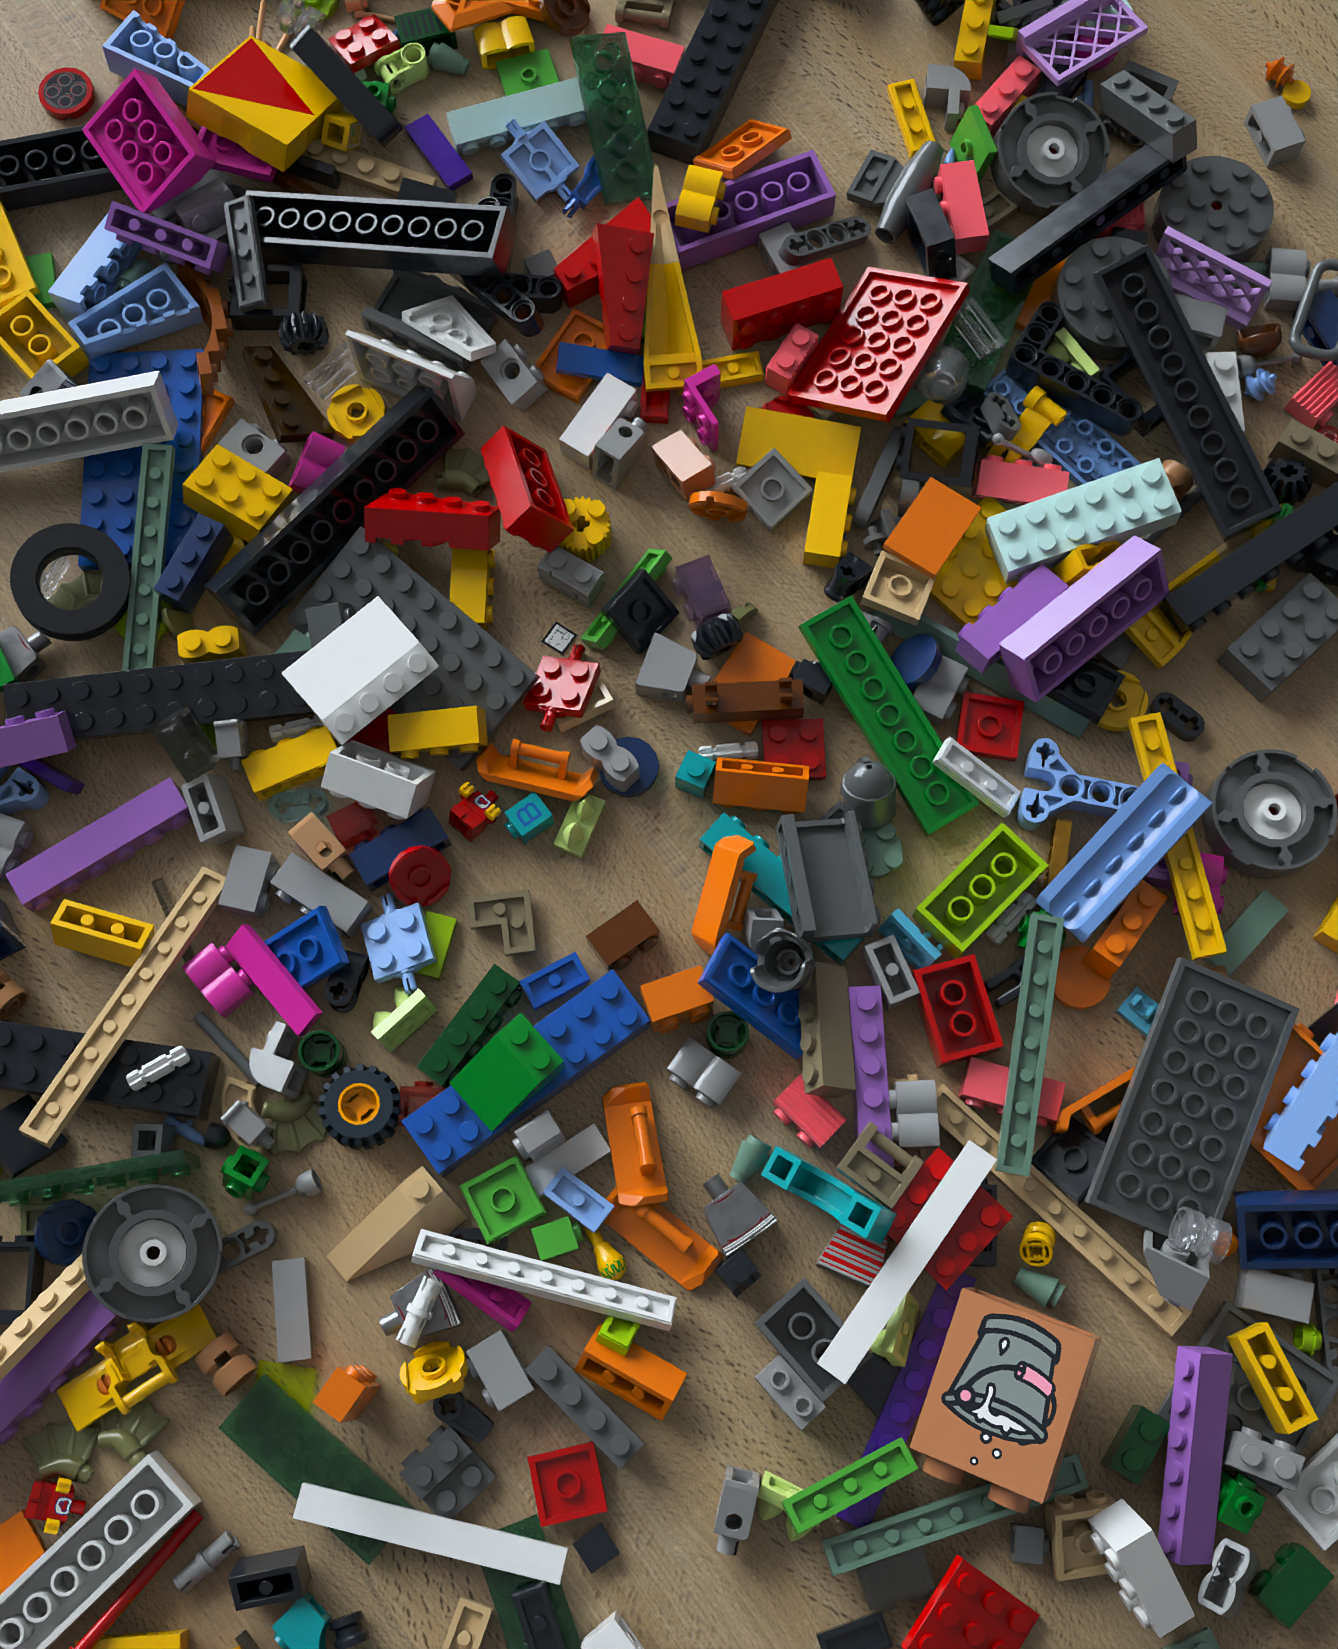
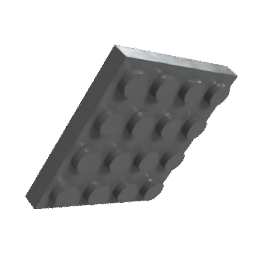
[1155,1301,1338,1496]

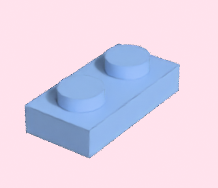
[542,1166,615,1234]

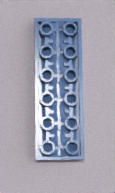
[979,369,1141,486]
[1035,763,1213,944]

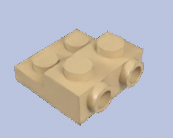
[860,550,936,626]
[1045,1490,1116,1582]

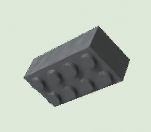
[1217,573,1338,703]

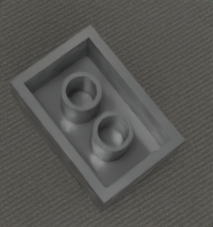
[753,1278,873,1402]

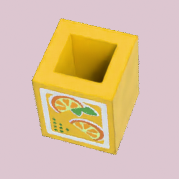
[321,111,363,152]

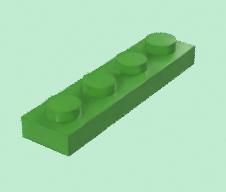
[580,548,673,650]
[781,1437,919,1535]

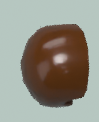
[1237,323,1282,358]

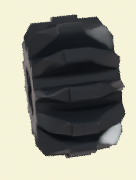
[278,311,329,356]
[1263,457,1313,506]
[691,614,743,660]

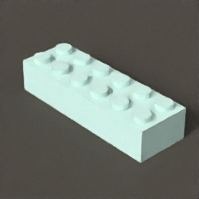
[985,458,1182,584]

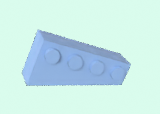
[102,10,210,107]
[48,214,142,323]
[68,262,203,360]
[1263,1032,1338,1172]

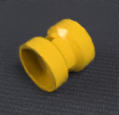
[1019,1221,1056,1267]

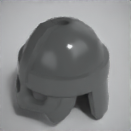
[840,756,897,829]
[750,927,815,993]

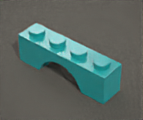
[761,1146,897,1244]
[271,1592,332,1649]

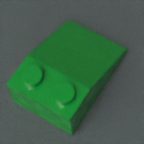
[449,1013,566,1132]

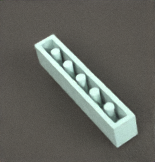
[446,69,617,155]

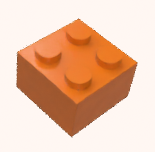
[640,965,714,1035]

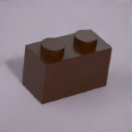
[586,900,660,972]

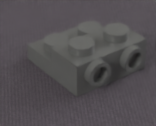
[399,1425,497,1519]

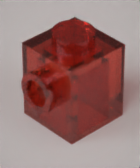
[326,801,379,850]

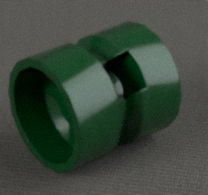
[707,1011,749,1059]
[298,1030,347,1078]

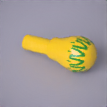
[582,1226,627,1281]

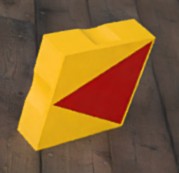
[186,35,344,172]

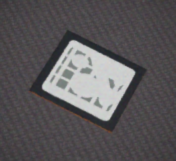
[541,621,577,655]

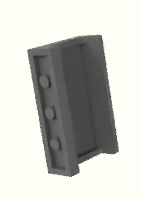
[361,270,497,373]
[775,811,881,943]

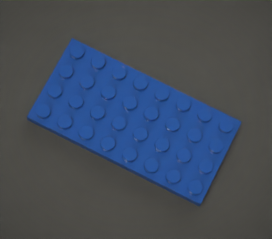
[78,349,205,571]

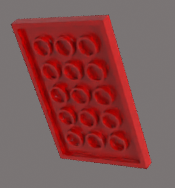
[787,267,970,423]

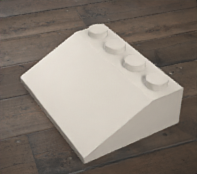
[345,330,477,422]
[281,596,439,745]

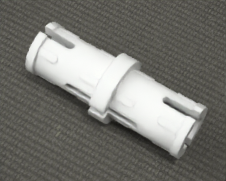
[396,1275,443,1348]

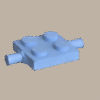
[500,119,579,204]
[360,893,437,994]

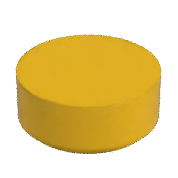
[1281,80,1311,109]

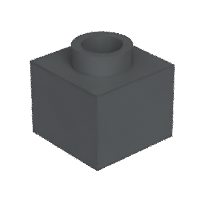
[131,1124,176,1159]
[1009,1523,1049,1565]

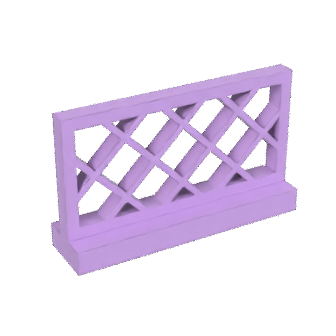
[1015,0,1148,87]
[1155,226,1272,329]

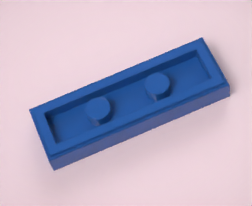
[556,342,644,387]

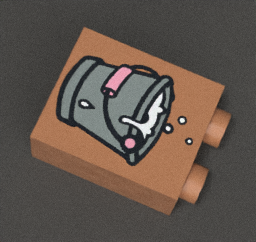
[909,1287,1102,1513]

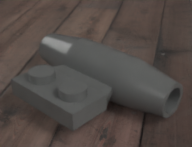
[847,141,944,244]

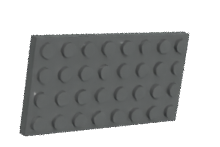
[287,526,540,771]
[1084,957,1299,1254]

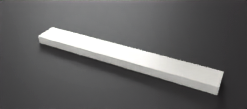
[817,1140,997,1384]
[411,1229,677,1331]
[293,1482,568,1585]

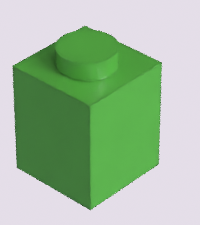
[531,1216,584,1262]

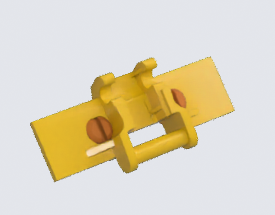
[56,1303,217,1432]

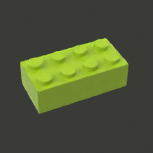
[912,822,1049,959]

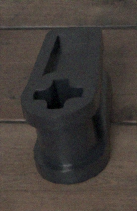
[984,957,1024,1010]
[433,1391,494,1443]

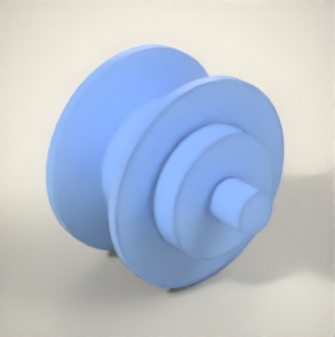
[1244,368,1277,401]

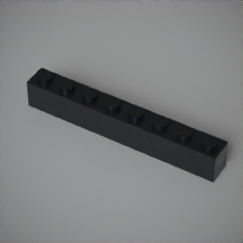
[988,144,1187,296]
[1159,482,1338,635]

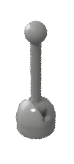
[1236,352,1303,379]
[992,433,1053,468]
[245,1169,322,1216]

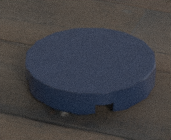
[890,634,942,691]
[598,736,659,798]
[33,1199,97,1267]

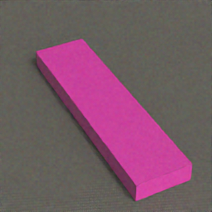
[225,924,323,1036]

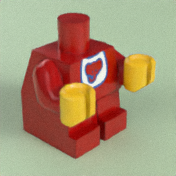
[448,782,501,842]
[23,1477,87,1535]

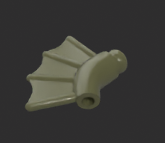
[435,447,491,496]
[46,571,104,611]
[261,1092,327,1155]
[97,1402,170,1468]
[22,1422,101,1484]

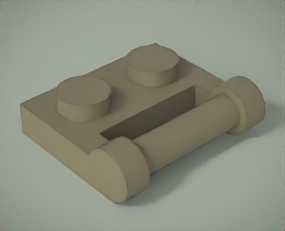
[615,0,675,29]
[836,1121,924,1209]

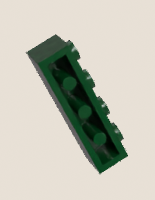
[416,964,523,1090]

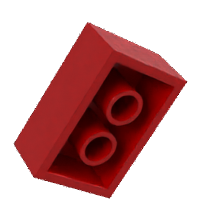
[911,954,1004,1069]

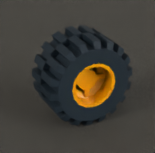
[318,1064,403,1150]

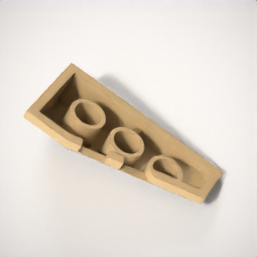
[326,1166,468,1282]

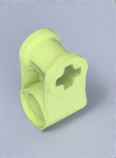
[374,43,430,94]

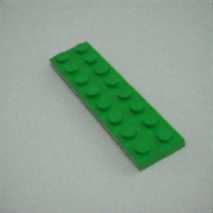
[798,595,980,836]

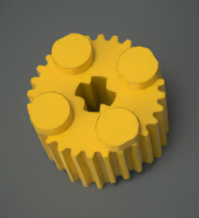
[558,496,612,563]

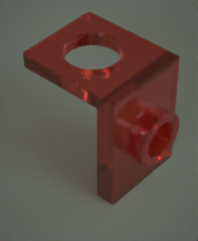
[398,1081,445,1129]

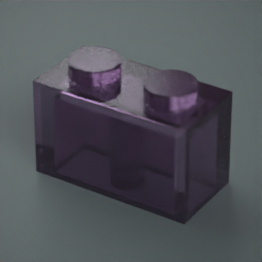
[672,555,731,628]

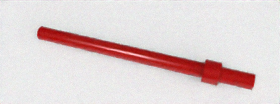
[69,1509,204,1649]

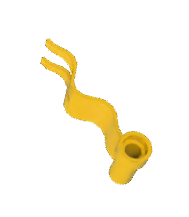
[974,385,1068,477]

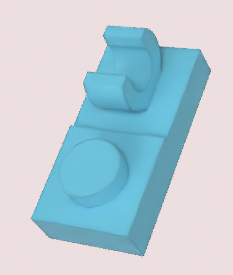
[877,908,943,970]
[1115,987,1159,1038]

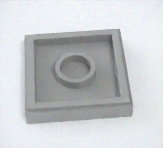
[730,448,814,532]

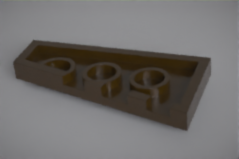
[242,346,335,443]

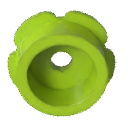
[1293,1322,1322,1356]

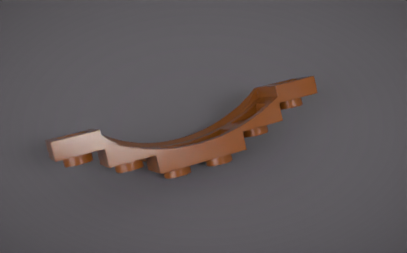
[177,260,233,395]

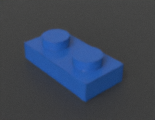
[519,952,590,1010]

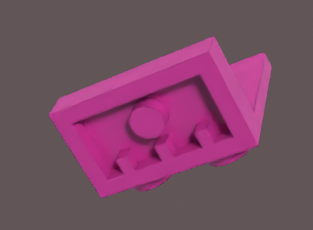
[682,364,721,452]

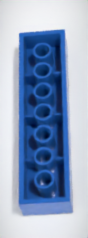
[402,969,651,1178]

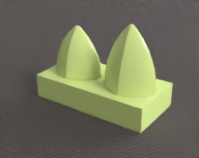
[1046,327,1100,379]
[553,793,606,858]
[371,987,437,1053]
[870,1291,920,1367]
[757,1471,821,1542]

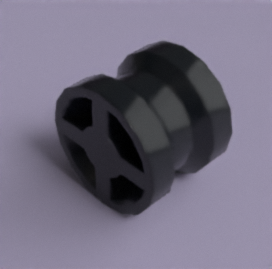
[329,1610,370,1649]

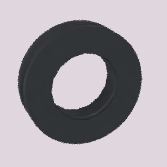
[10,523,131,641]

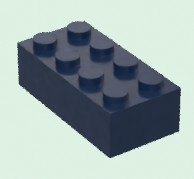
[1234,1189,1338,1269]

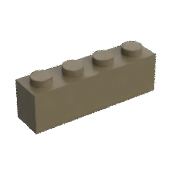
[1268,418,1338,489]
[798,961,856,1098]

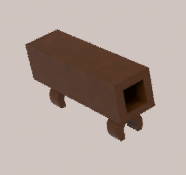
[686,677,805,724]

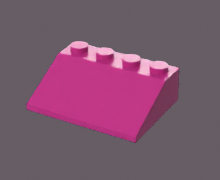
[82,68,216,214]

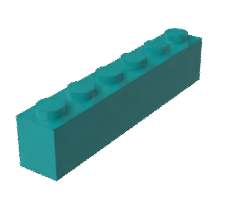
[699,812,865,966]

